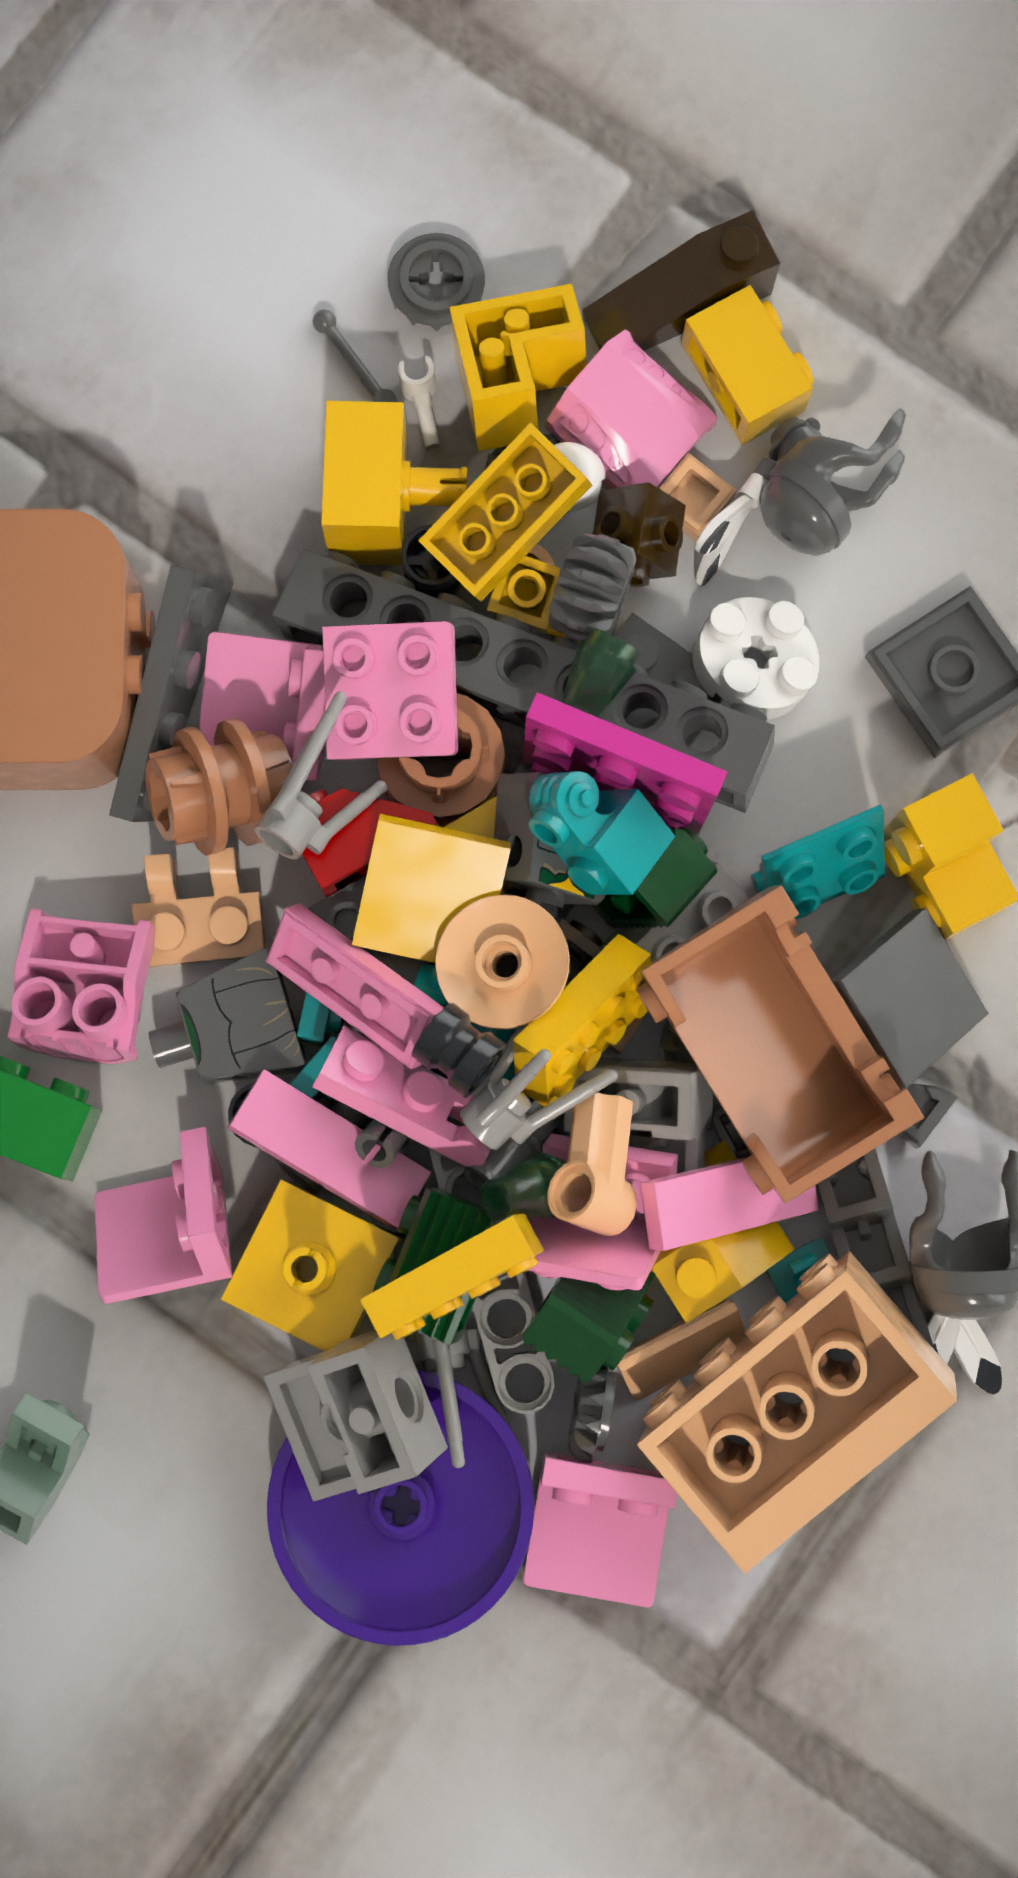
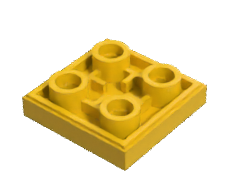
[352,814,511,963]

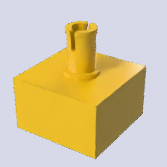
[321,400,468,566]
[221,1180,402,1351]

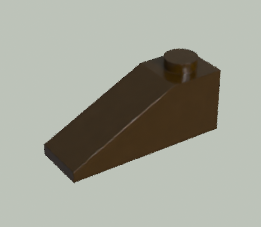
[582,210,780,351]

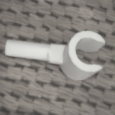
[398,356,440,449]

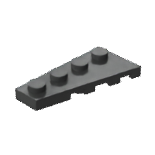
[109,564,233,822]

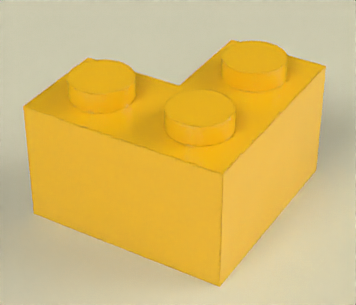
[449,283,587,451]
[884,773,1018,940]

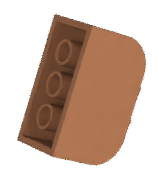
[0,509,155,790]

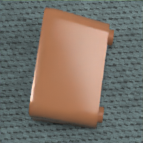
[635,885,925,1204]

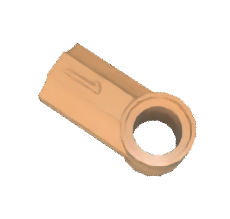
[547,1093,637,1237]

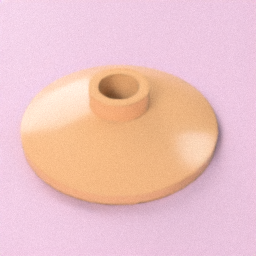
[436,895,570,1030]

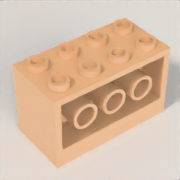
[637,1251,958,1574]

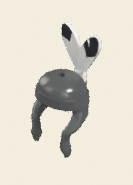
[695,408,906,586]
[909,1150,1018,1394]

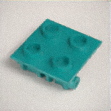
[751,804,885,919]

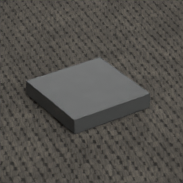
[865,586,1018,758]
[831,908,989,1088]

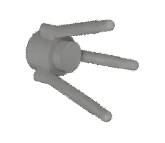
[254,691,387,860]
[460,1024,618,1150]
[406,1326,512,1468]

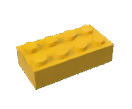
[418,422,593,602]
[513,934,651,1107]
[360,1213,544,1340]

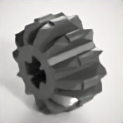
[548,533,637,645]

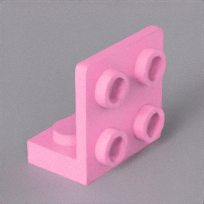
[322,621,458,760]
[199,631,325,781]
[95,1127,232,1304]
[528,1133,678,1290]
[523,1451,677,1607]

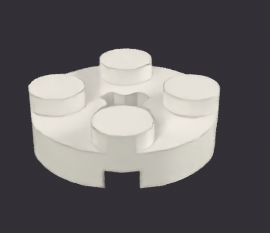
[692,597,819,720]

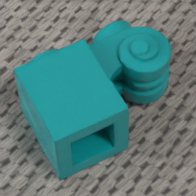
[528,771,676,895]

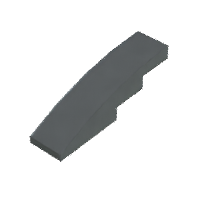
[817,1149,933,1347]

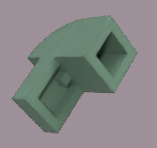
[0,1392,90,1545]

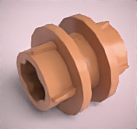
[377,694,505,827]
[145,718,292,856]

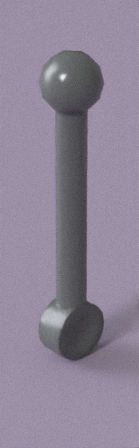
[312,309,397,402]

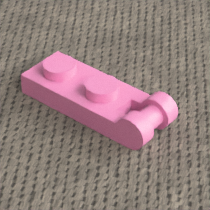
[312,1026,491,1167]

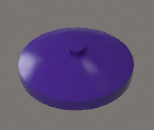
[267,1371,535,1646]

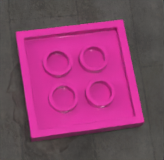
[523,692,728,835]

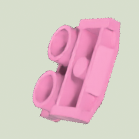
[546,329,718,489]
[7,909,155,1065]

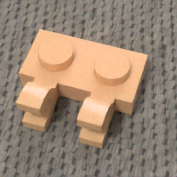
[132,847,266,968]

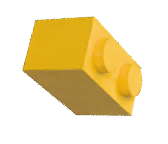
[681,285,814,445]

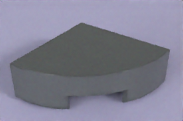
[898,1084,958,1149]

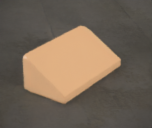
[617,1299,746,1400]

